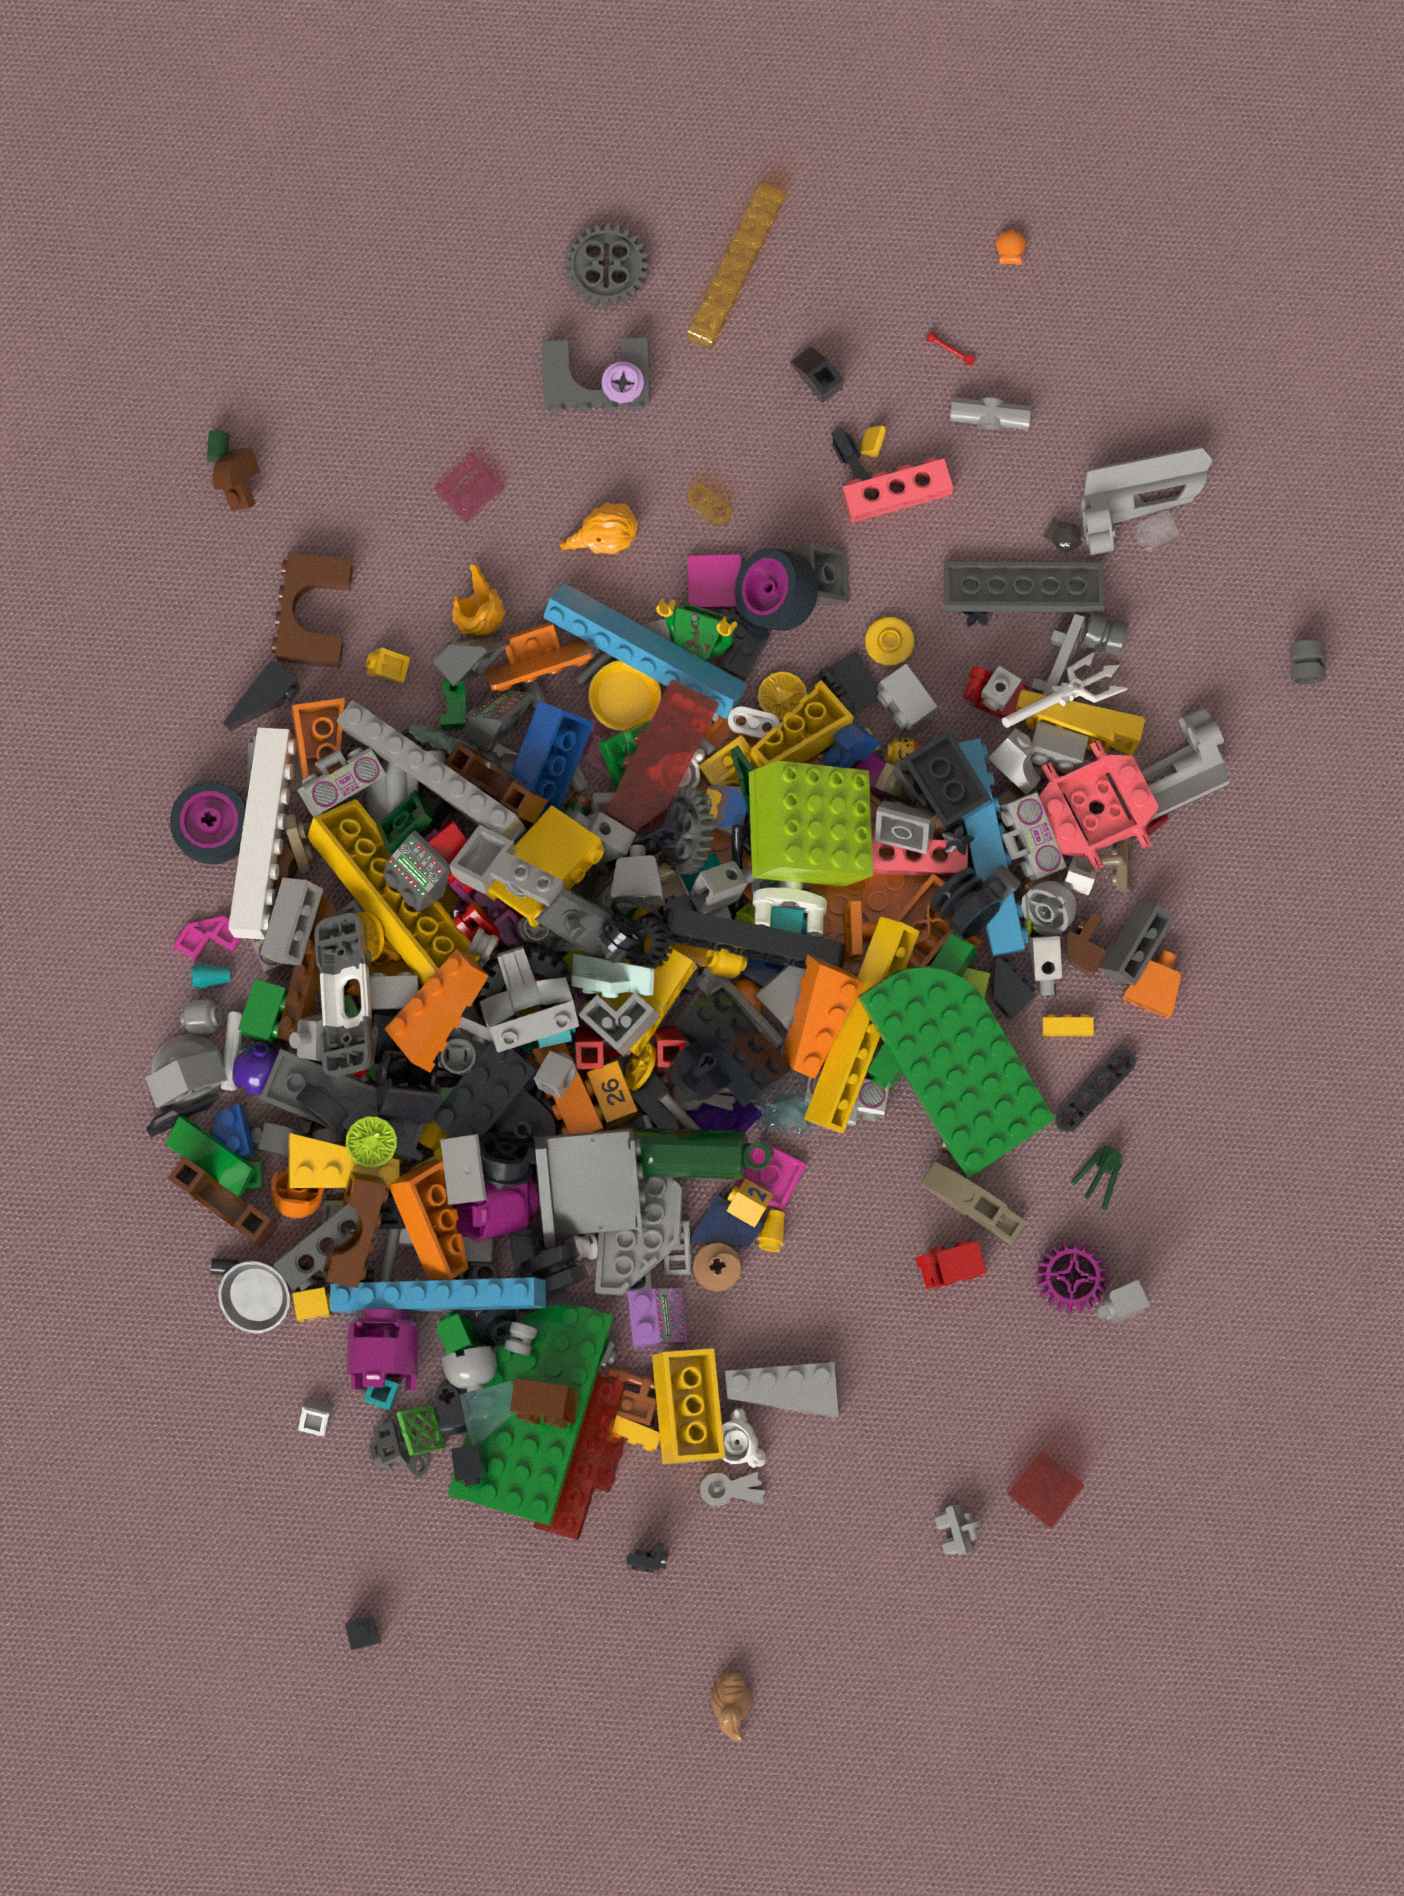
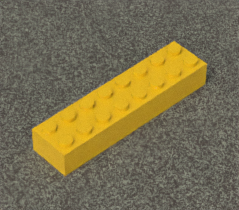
[307,799,480,985]

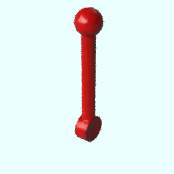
[926,332,975,366]

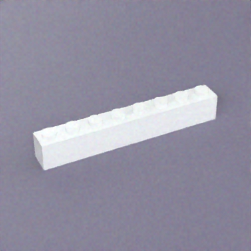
[228,728,297,939]

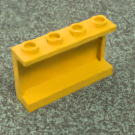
[486,806,604,928]
[581,934,697,1057]

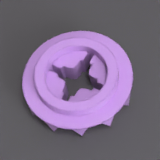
[602,362,644,404]

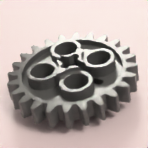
[564,223,649,309]
[663,787,715,875]

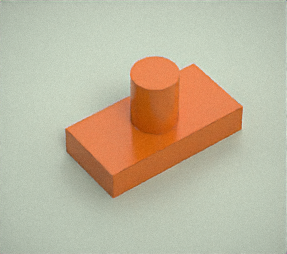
[843,901,878,959]

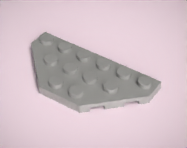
[595,1177,684,1295]

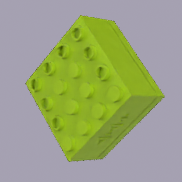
[749,760,873,887]

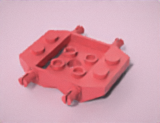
[1039,740,1159,871]

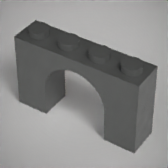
[542,338,650,413]

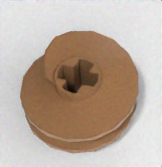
[693,1243,742,1292]

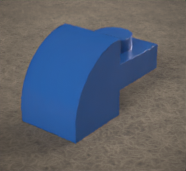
[820,724,880,768]

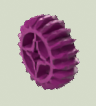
[1035,1241,1109,1314]

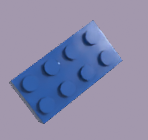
[511,701,594,817]

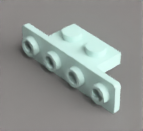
[572,954,654,998]

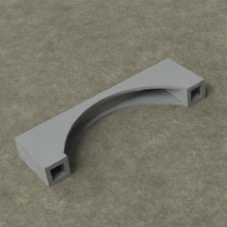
[336,700,528,846]

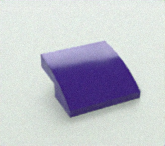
[686,1094,763,1132]

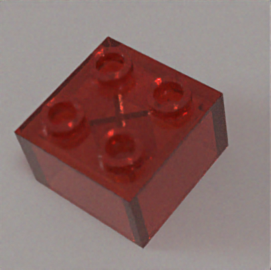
[1006,1451,1084,1529]

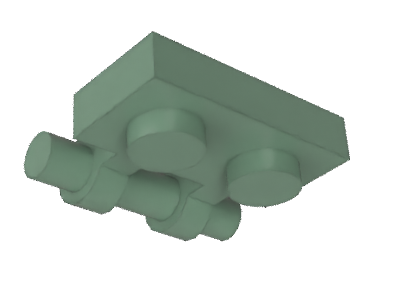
[409,724,477,754]

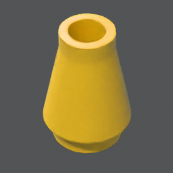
[757,1210,785,1252]

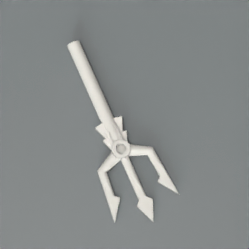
[1002,651,1128,728]

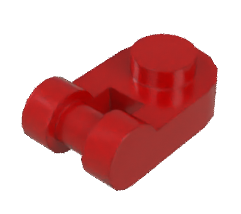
[453,902,501,949]

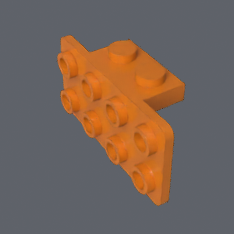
[484,622,593,691]

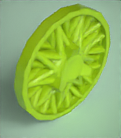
[346,1117,397,1167]

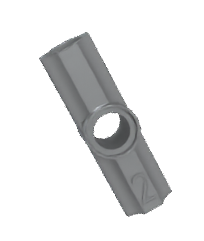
[950,397,1031,430]

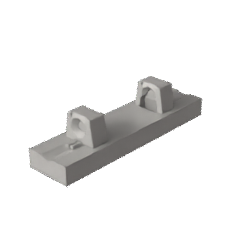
[1031,614,1087,696]
[696,967,785,1051]

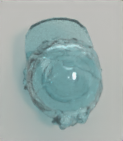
[754,1094,817,1136]

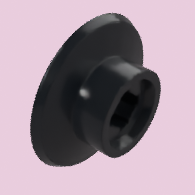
[474,1309,516,1345]

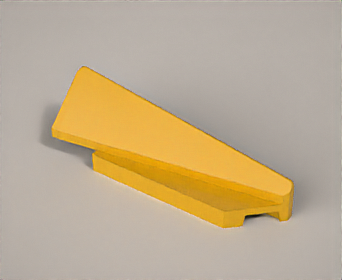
[1016,690,1145,756]

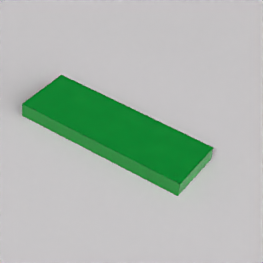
[165,1115,256,1196]

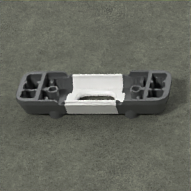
[314,913,377,1077]

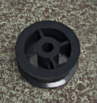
[479,1132,536,1189]

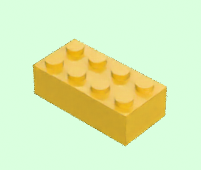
[652,1348,725,1464]

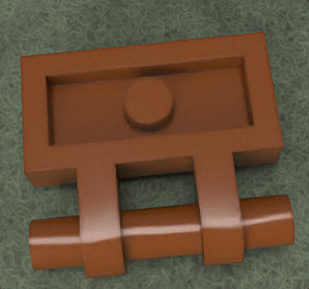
[597,1366,657,1426]

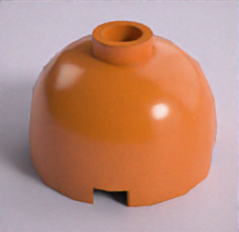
[270,1167,325,1219]

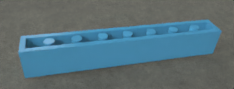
[543,583,747,719]
[958,738,1028,957]
[330,1278,546,1314]

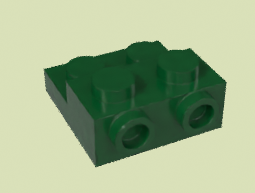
[377,790,434,855]

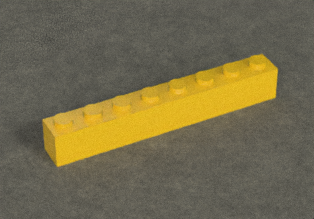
[804,917,920,1134]

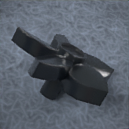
[962,611,989,627]
[942,824,975,855]

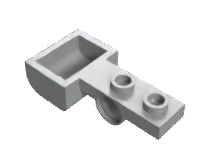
[449,825,564,907]

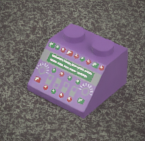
[628,1288,688,1348]

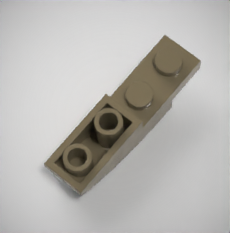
[919,1161,1026,1245]

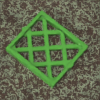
[396,1405,447,1456]

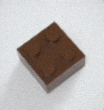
[510,1379,581,1429]

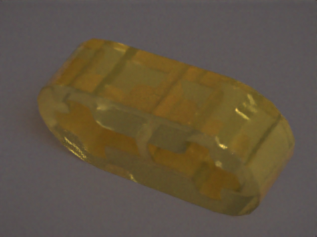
[687,484,731,527]

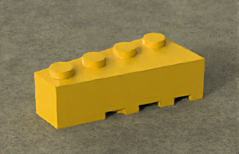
[750,680,853,769]
[288,1132,399,1188]

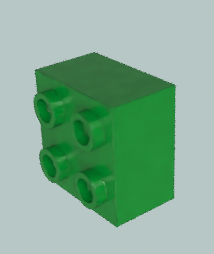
[238,979,288,1047]

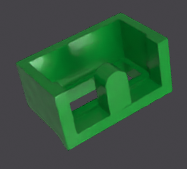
[436,1311,482,1356]

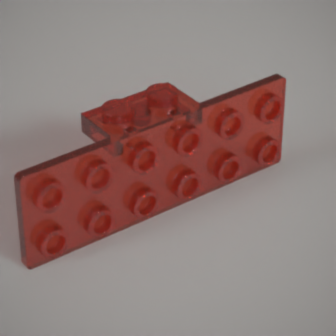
[604,680,719,840]
[533,1375,626,1540]

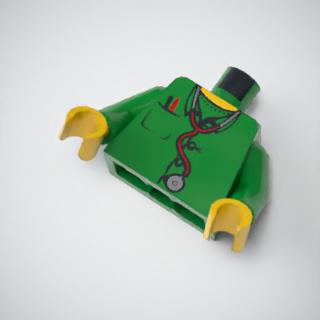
[657,598,738,660]

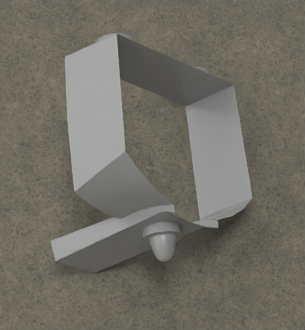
[480,946,579,1052]

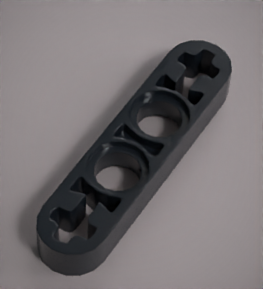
[606,818,683,869]
[1055,1050,1136,1133]

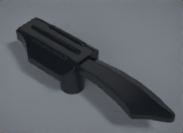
[831,427,876,498]
[146,1094,220,1137]

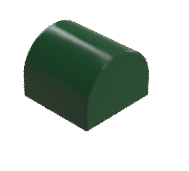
[206,430,230,463]

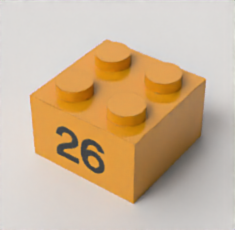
[583,1061,637,1130]

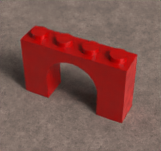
[575,1025,685,1069]

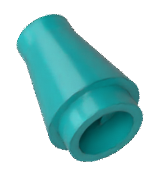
[191,963,230,989]

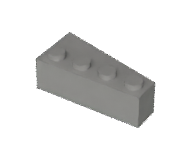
[725,1362,839,1419]

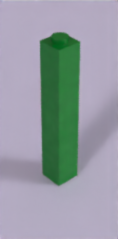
[867,933,977,1089]

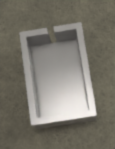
[369,972,421,1020]

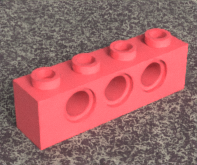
[842,458,953,523]
[871,833,968,877]

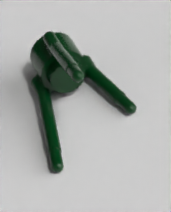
[1071,1145,1122,1210]

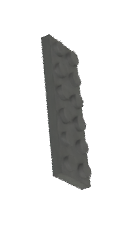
[943,561,1105,612]
[260,1049,427,1162]

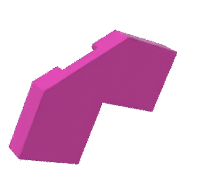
[173,915,242,961]

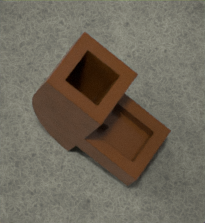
[212,447,260,510]
[1065,912,1107,978]

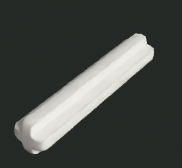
[221,1011,243,1091]

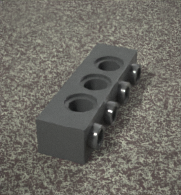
[273,1204,379,1291]

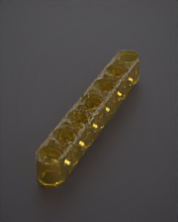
[686,180,787,350]

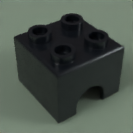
[376,1050,441,1123]

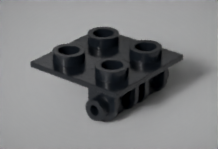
[811,651,879,715]

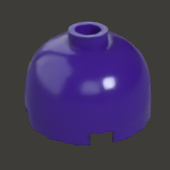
[232,1044,279,1095]

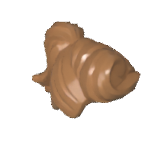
[711,1672,752,1742]

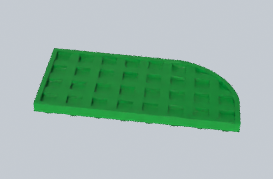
[857,967,1055,1179]

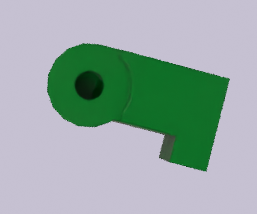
[440,679,468,730]

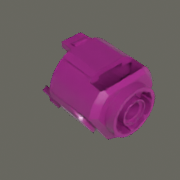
[454,1178,538,1241]
[346,1309,419,1391]

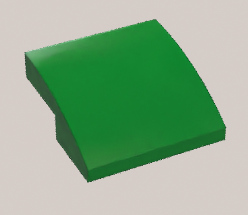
[598,721,661,792]

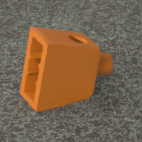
[1122,950,1182,1019]

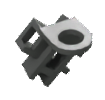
[369,1421,430,1477]

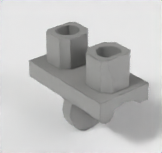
[934,1504,983,1556]

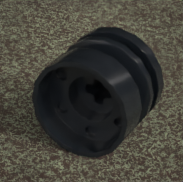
[930,868,1003,940]

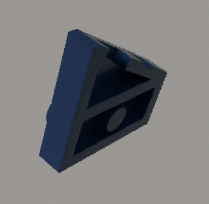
[690,1195,764,1248]

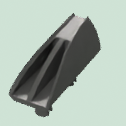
[534,887,622,963]

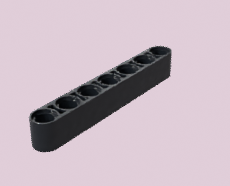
[663,908,846,970]

